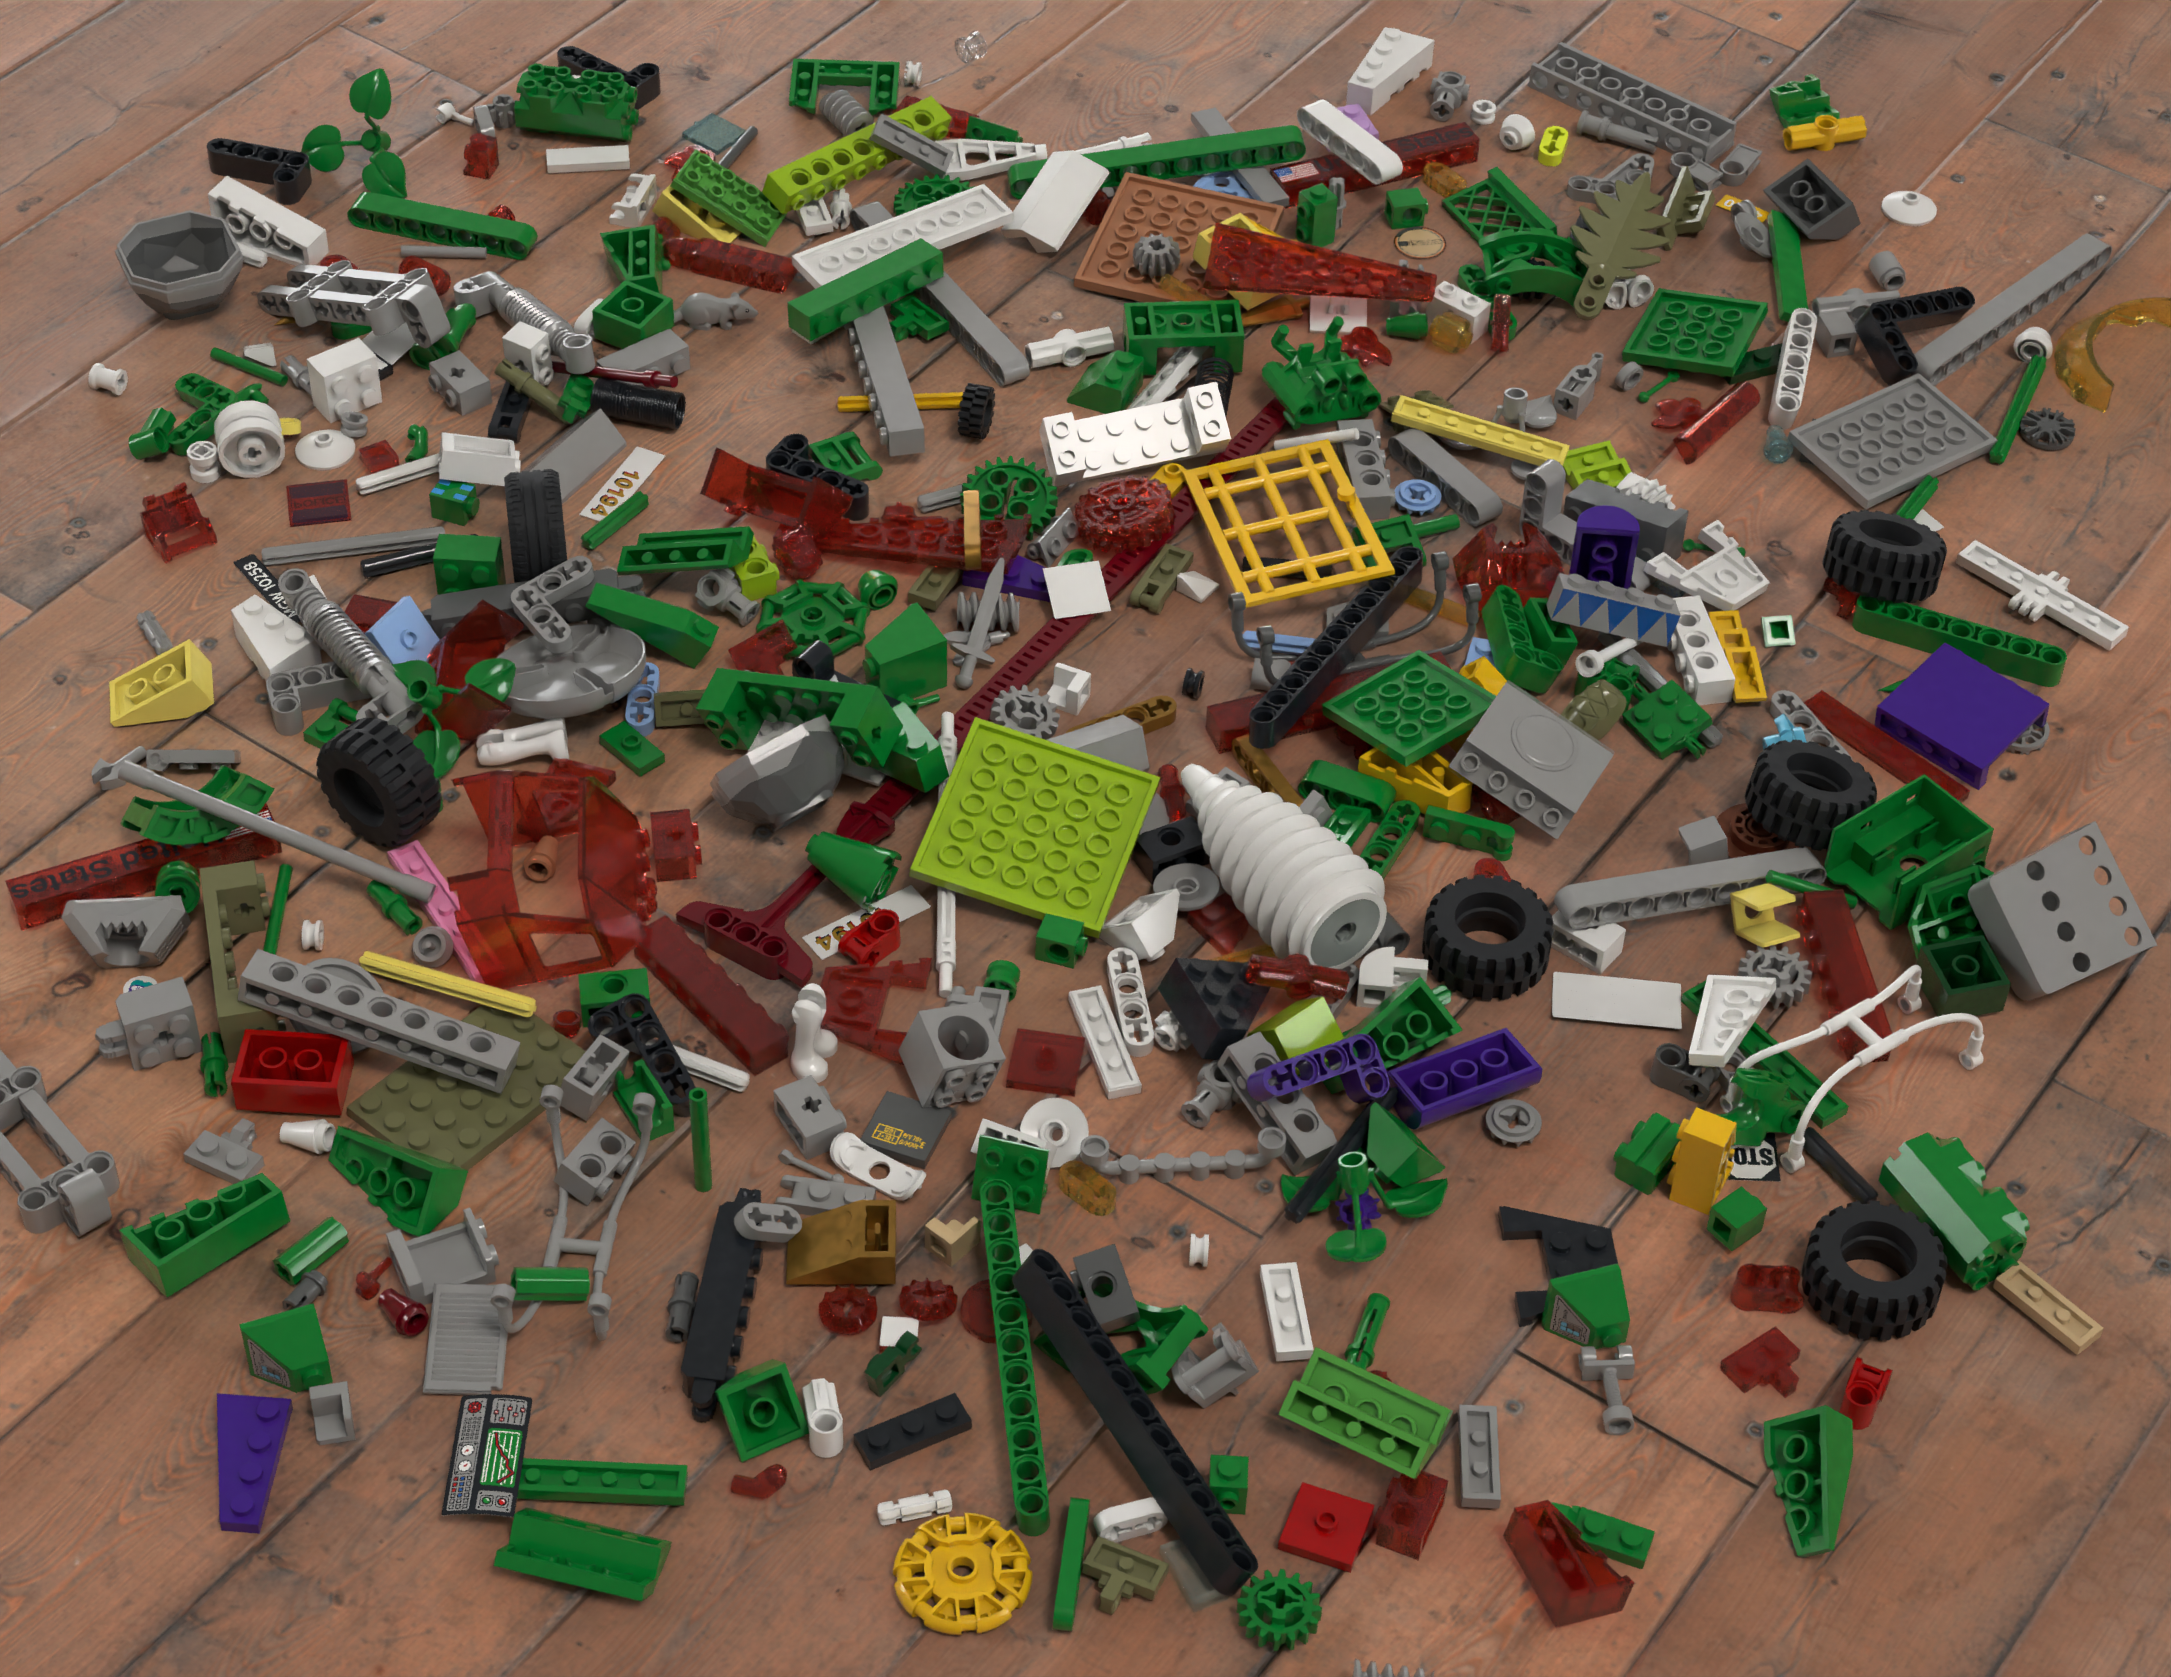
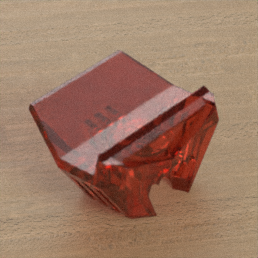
[1453,522,1564,618]

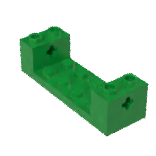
[696,668,903,768]

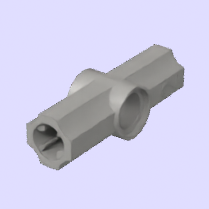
[1812,288,1901,324]

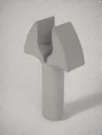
[91,746,147,790]

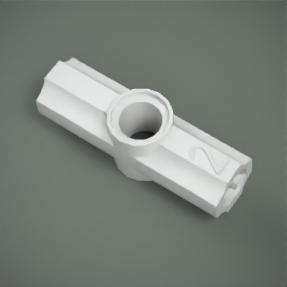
[1025,327,1114,369]

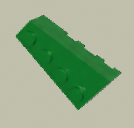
[1322,976,1463,1094]
[119,1173,290,1298]

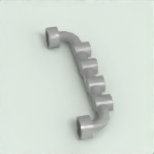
[1080,1127,1286,1184]

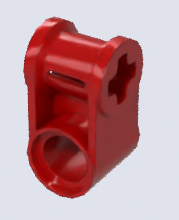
[838,909,901,972]
[1839,1357,1893,1430]

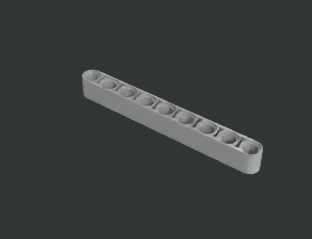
[1554,847,1827,929]

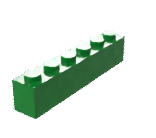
[787,238,944,341]

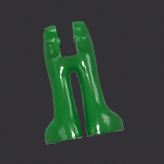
[410,303,476,370]

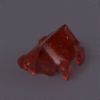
[140,482,217,563]

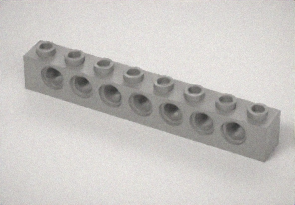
[238,949,520,1094]

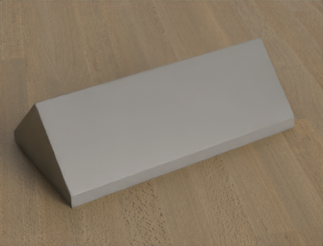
[520,408,627,504]
[1047,715,1150,772]

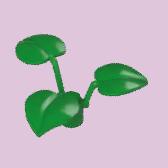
[301,68,407,198]
[392,658,516,779]
[1281,1152,1448,1262]

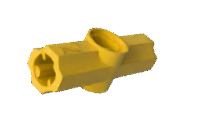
[1783,115,1867,151]

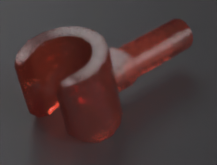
[356,1257,393,1300]

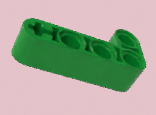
[1481,585,1563,694]

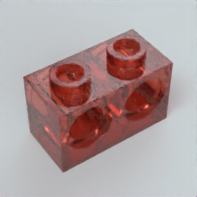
[1372,1470,1448,1561]

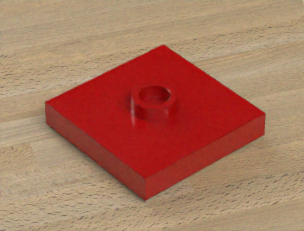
[1278,1482,1375,1573]

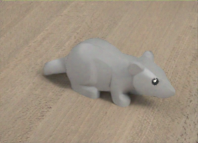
[674,292,759,331]

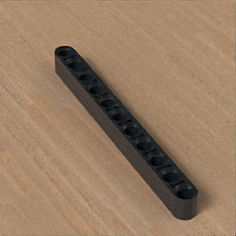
[1249,546,1423,749]
[1012,1249,1258,1596]

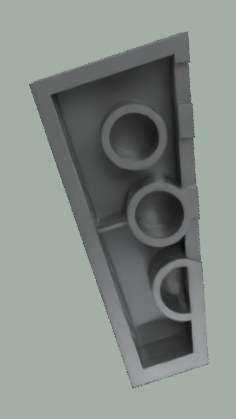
[1563,479,1689,563]

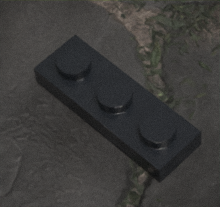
[854,1393,972,1471]

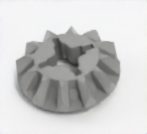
[1486,1099,1542,1147]

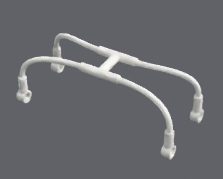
[1720,965,1984,1173]

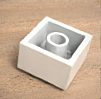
[307,338,382,423]

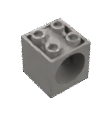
[898,1002,1006,1108]

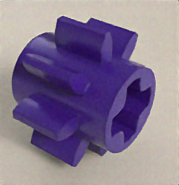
[1335,1187,1381,1230]

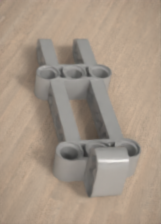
[257,260,450,348]
[0,1050,120,1237]

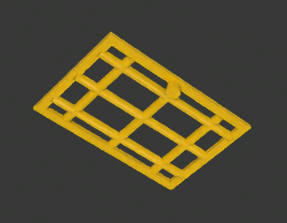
[1182,439,1395,608]

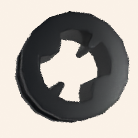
[1182,668,1205,698]

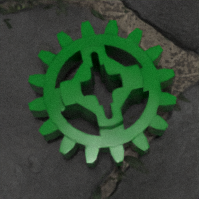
[1236,1569,1322,1651]

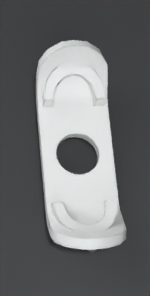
[830,1132,926,1201]

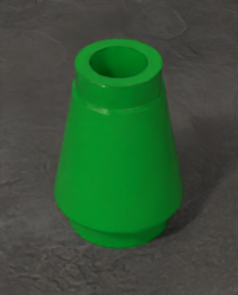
[1386,311,1428,339]

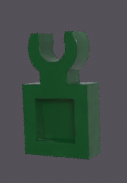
[864,1331,922,1397]

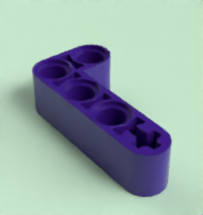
[1247,1034,1390,1104]

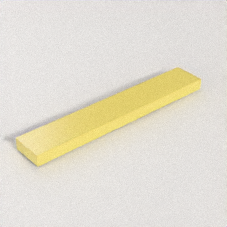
[1391,395,1570,466]

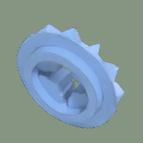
[1395,479,1441,516]

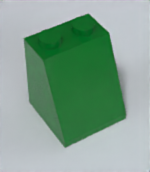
[862,602,947,700]

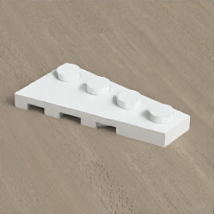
[1689,975,1776,1068]

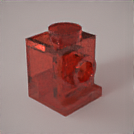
[463,133,499,180]

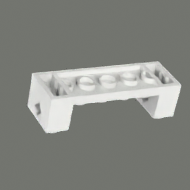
[1039,382,1231,487]

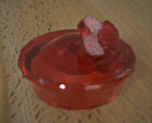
[881,502,918,533]

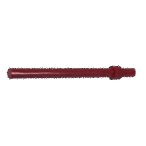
[551,360,678,389]

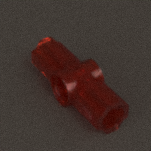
[1246,954,1350,1000]

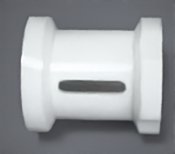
[88,363,128,396]

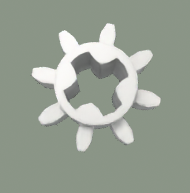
[1154,1010,1192,1052]

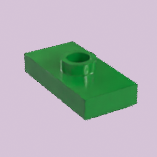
[599,720,665,777]

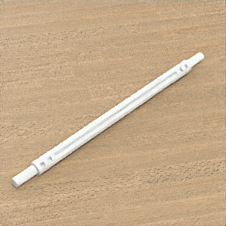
[936,712,957,998]

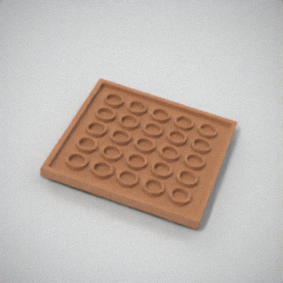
[1074,172,1284,311]

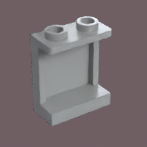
[386,1207,499,1305]

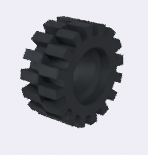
[958,383,995,439]

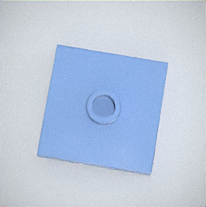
[365,596,444,664]

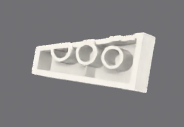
[1346,27,1434,116]

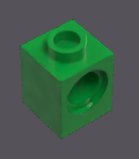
[1384,187,1429,230]
[1035,913,1088,969]

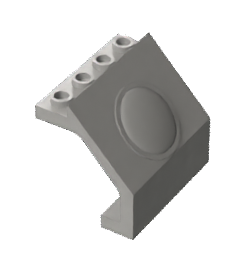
[1449,680,1615,839]

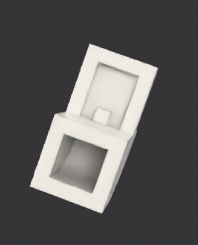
[1356,947,1428,1008]

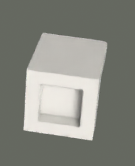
[1047,663,1091,716]

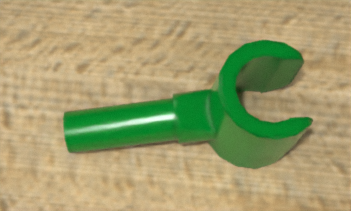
[897,693,940,714]

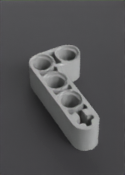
[266,656,390,736]

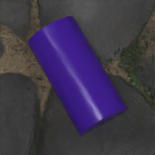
[1569,505,1640,589]
[1387,1028,1542,1130]

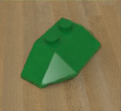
[1908,865,1994,959]

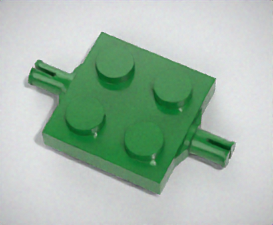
[1622,679,1713,760]

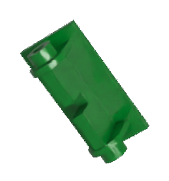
[965,116,1023,157]

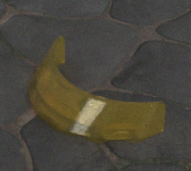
[2054,297,2171,412]

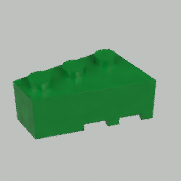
[600,224,662,294]
[869,701,949,793]

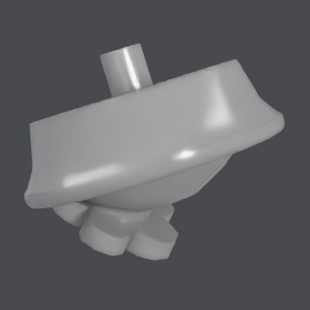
[412,926,453,967]

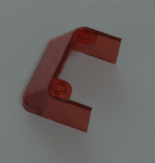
[700,448,854,540]
[415,599,524,741]

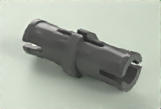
[665,1272,699,1343]

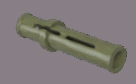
[494,358,569,425]

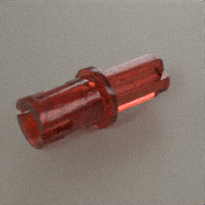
[1490,294,1512,352]
[1157,764,1187,821]

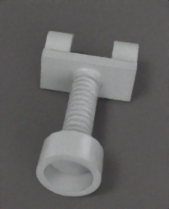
[1578,1345,1635,1435]

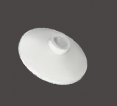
[1881,191,1937,226]
[295,430,356,471]
[1020,1098,1089,1168]

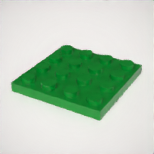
[1622,288,1768,377]
[1322,650,1496,767]

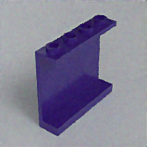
[1874,643,2050,790]

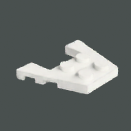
[1643,520,1770,611]

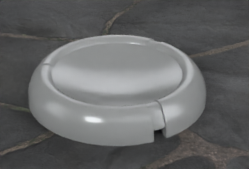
[497,624,646,719]

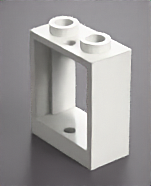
[438,432,521,486]

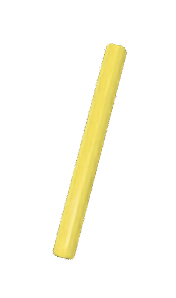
[359,951,537,1018]

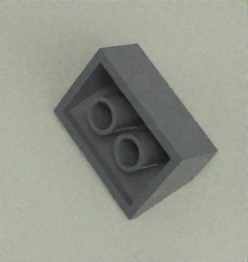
[1763,159,1861,240]

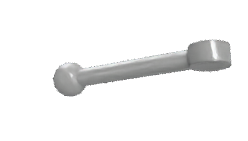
[778,1149,844,1183]

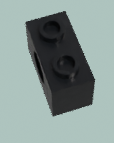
[1133,816,1210,885]

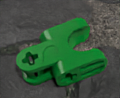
[1716,1068,1807,1146]

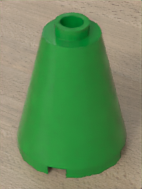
[805,831,902,913]

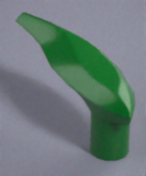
[236,383,269,404]

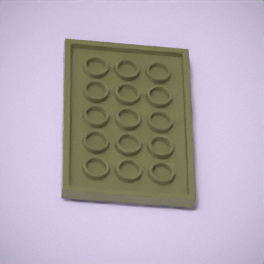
[346,1005,586,1170]

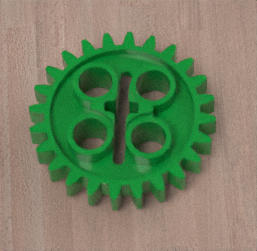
[894,174,976,217]
[960,456,1058,545]

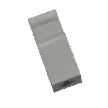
[1553,352,1604,420]

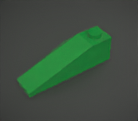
[585,582,719,669]
[328,1126,468,1237]

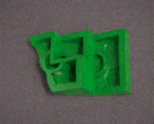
[1769,74,1840,128]

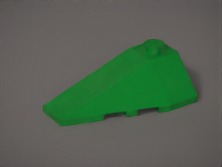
[1764,1405,1853,1558]

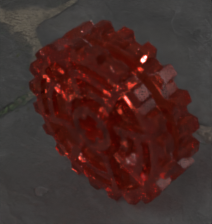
[1074,475,1175,553]

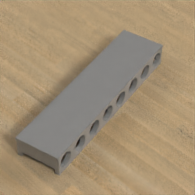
[1527,42,1737,165]

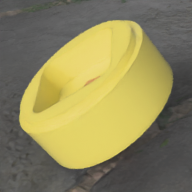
[279,418,301,439]

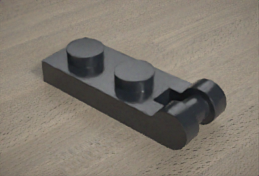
[488,381,533,443]

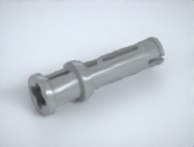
[1576,110,1660,154]

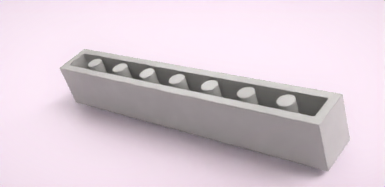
[844,306,925,457]

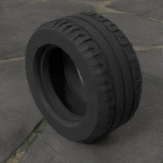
[504,469,567,583]

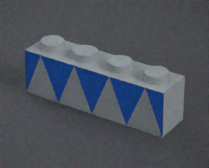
[1546,573,1681,647]

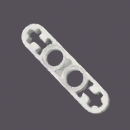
[1107,947,1154,1057]

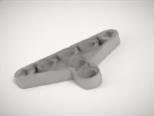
[1567,153,1655,214]

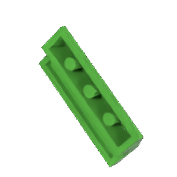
[1278,1347,1453,1479]

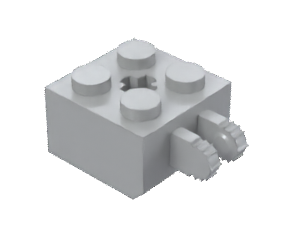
[95,977,202,1071]

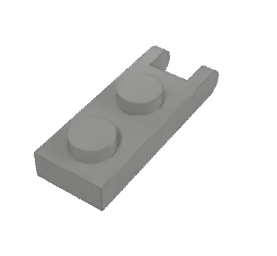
[775,1175,876,1216]

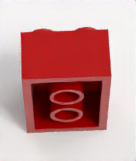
[231,1029,354,1116]

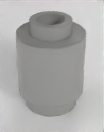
[1869,251,1906,291]

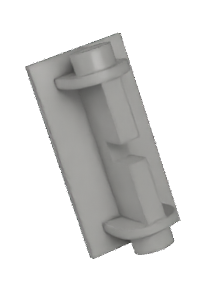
[1027,508,1080,567]

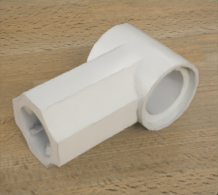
[802,1378,843,1458]

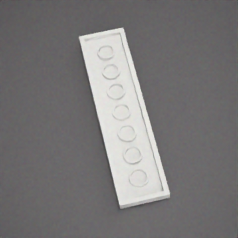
[792,184,1014,289]

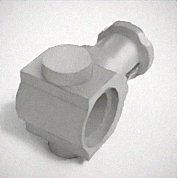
[1430,71,1470,121]
[695,568,760,626]
[1181,1060,1243,1128]

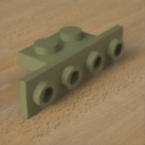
[1656,166,1715,251]

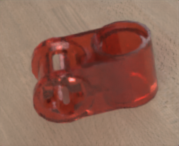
[1730,1263,1804,1314]

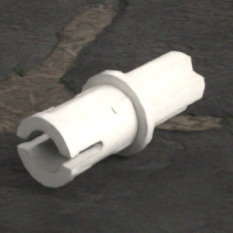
[830,188,852,229]

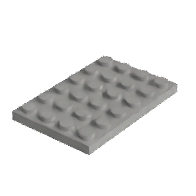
[1787,373,1998,509]

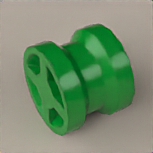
[983,960,1020,1001]

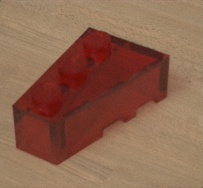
[1503,1500,1635,1628]

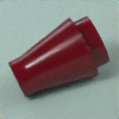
[378,1288,429,1336]

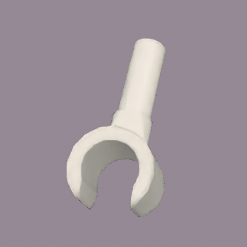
[436,103,475,126]

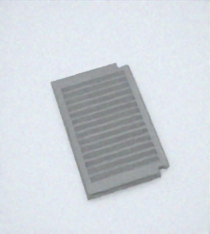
[423,1283,508,1395]

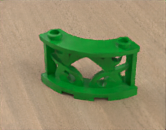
[1478,227,1588,307]
[120,765,275,845]
[1033,1284,1209,1395]

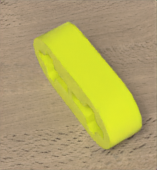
[1538,126,1568,167]

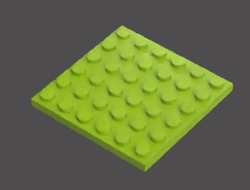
[909,717,1160,939]

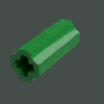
[272,1216,349,1285]
[510,1267,590,1301]

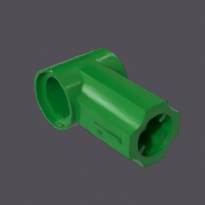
[129,407,176,460]

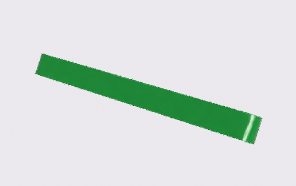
[1007,125,1306,199]
[980,1179,1051,1536]

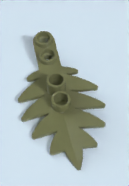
[1570,172,1671,320]

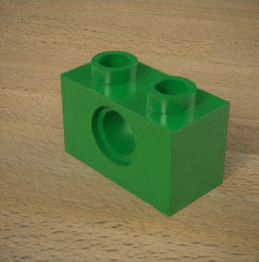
[578,968,650,1028]

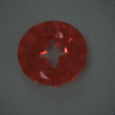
[899,1277,958,1321]
[819,1283,878,1335]

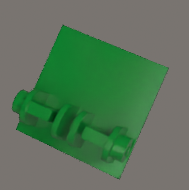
[971,1134,1049,1214]

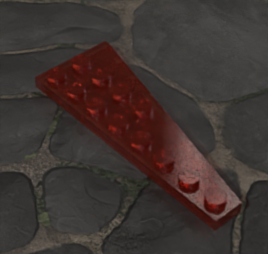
[1203,222,1437,302]
[773,514,1032,575]

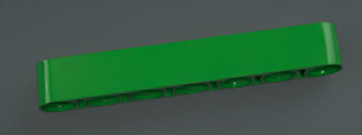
[347,192,538,260]
[1852,595,2067,687]

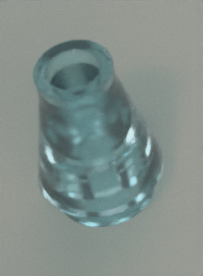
[1764,425,1793,464]

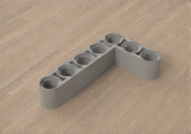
[1519,459,1656,591]

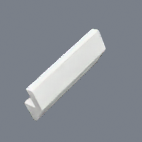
[1000,150,1109,253]

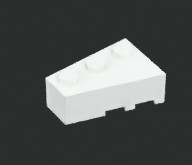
[231,595,322,680]

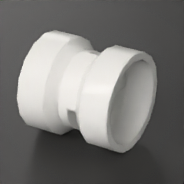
[187,441,221,483]

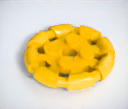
[893,1513,1033,1635]

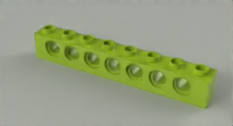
[762,96,952,215]

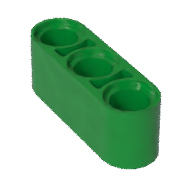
[1298,760,1397,823]

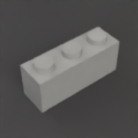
[596,328,690,392]

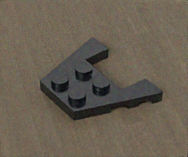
[1498,1206,1618,1327]

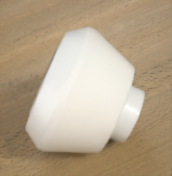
[1500,114,1535,150]
[2013,327,2053,363]

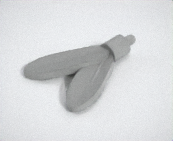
[944,630,1010,666]

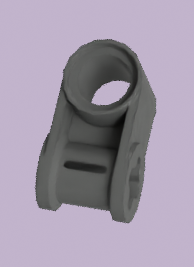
[1649,1043,1721,1103]

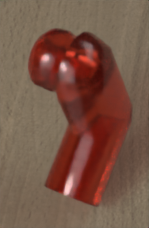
[652,216,681,251]
[731,1464,787,1499]

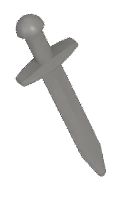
[950,558,1005,689]

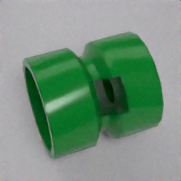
[155,861,201,913]

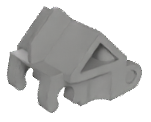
[1172,1322,1259,1409]

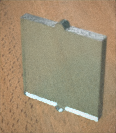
[682,113,746,155]

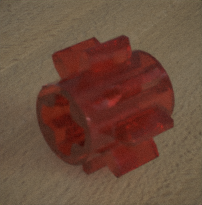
[1081,190,1112,225]

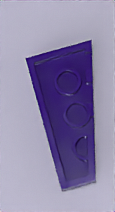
[217,1393,293,1534]

